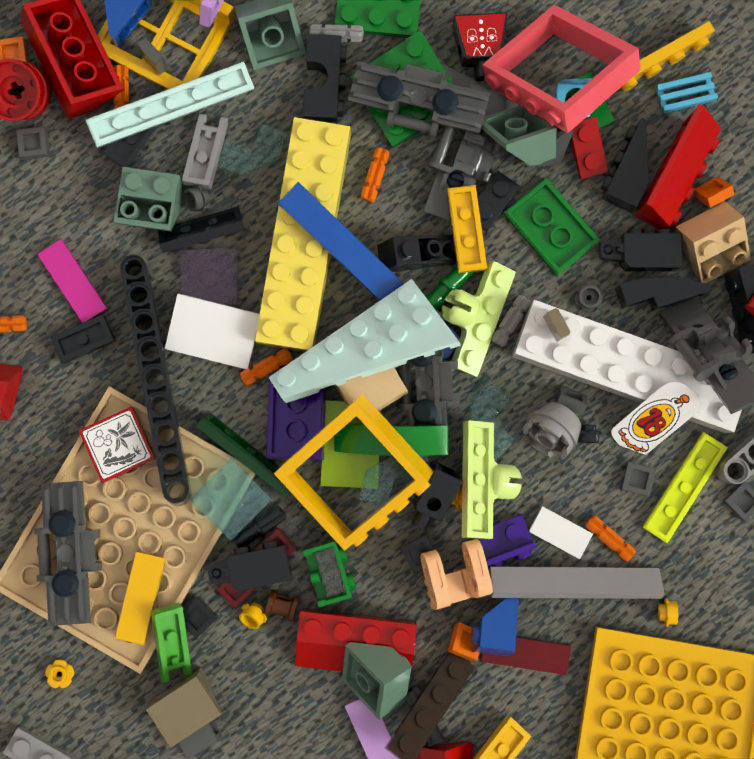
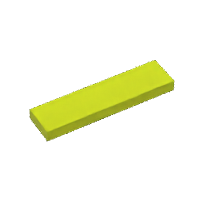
[642,432,728,543]

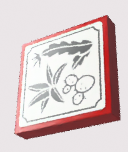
[78,406,156,483]

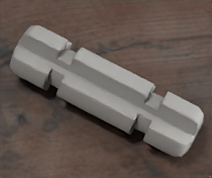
[309,24,364,43]
[491,295,531,347]

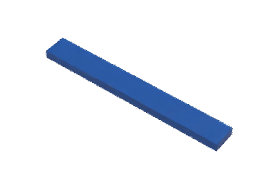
[277,182,460,361]

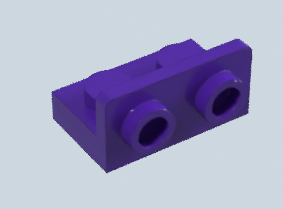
[470,514,537,570]

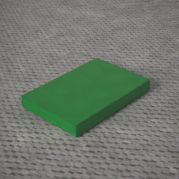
[503,177,601,277]

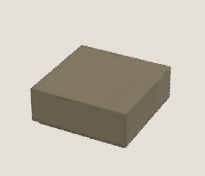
[543,308,570,342]

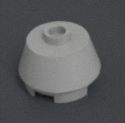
[523,402,581,459]

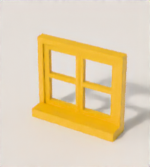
[98,0,236,90]

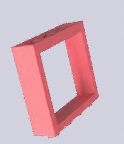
[482,5,640,133]

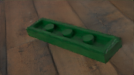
[196,414,291,498]

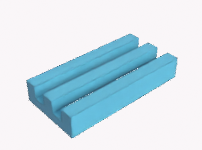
[655,72,718,114]

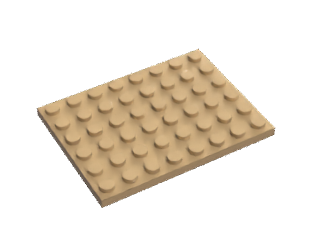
[0,386,256,674]

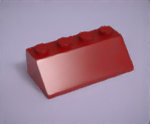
[21,0,124,119]
[634,104,721,229]
[295,608,417,672]

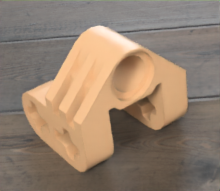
[420,538,493,610]

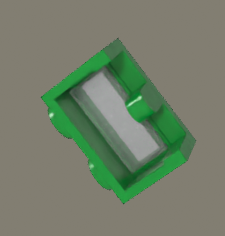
[302,540,356,607]

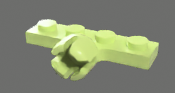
[441,261,516,377]
[462,420,522,539]

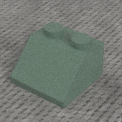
[234,0,306,70]
[481,105,557,166]
[342,642,412,720]

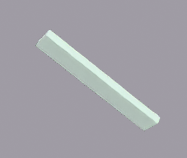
[86,62,254,148]

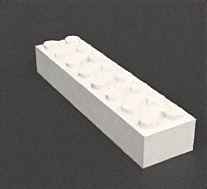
[511,300,742,433]

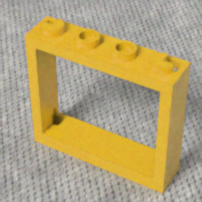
[274,394,434,551]

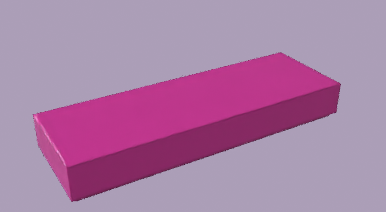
[37,239,108,323]

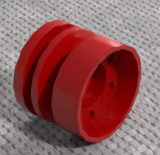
[0,59,52,121]

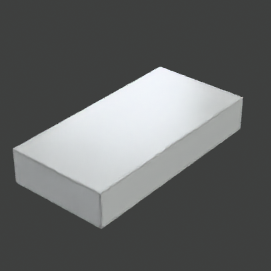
[528,506,593,559]

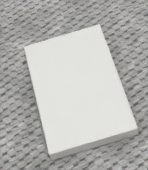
[165,293,260,369]

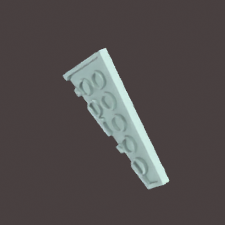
[269,279,461,403]

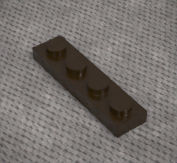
[385,652,475,759]

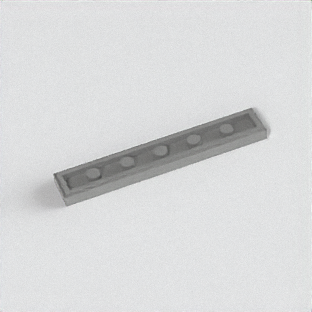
[489,567,665,599]

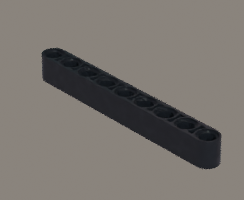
[120,255,192,506]

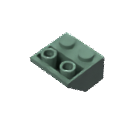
[114,167,184,232]

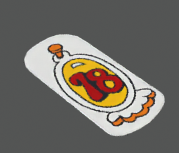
[611,382,700,455]

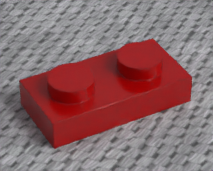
[570,117,608,179]

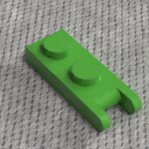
[151,602,192,684]

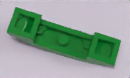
[334,423,449,456]

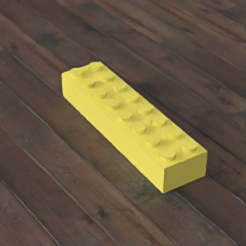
[255,117,351,352]

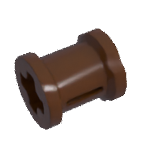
[264,589,299,622]

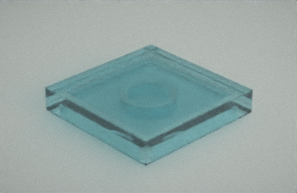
[190,458,273,541]

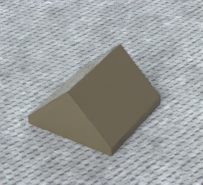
[146,667,222,747]

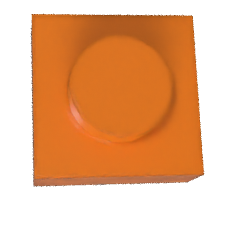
[0,36,29,62]
[694,176,735,208]
[448,622,479,662]

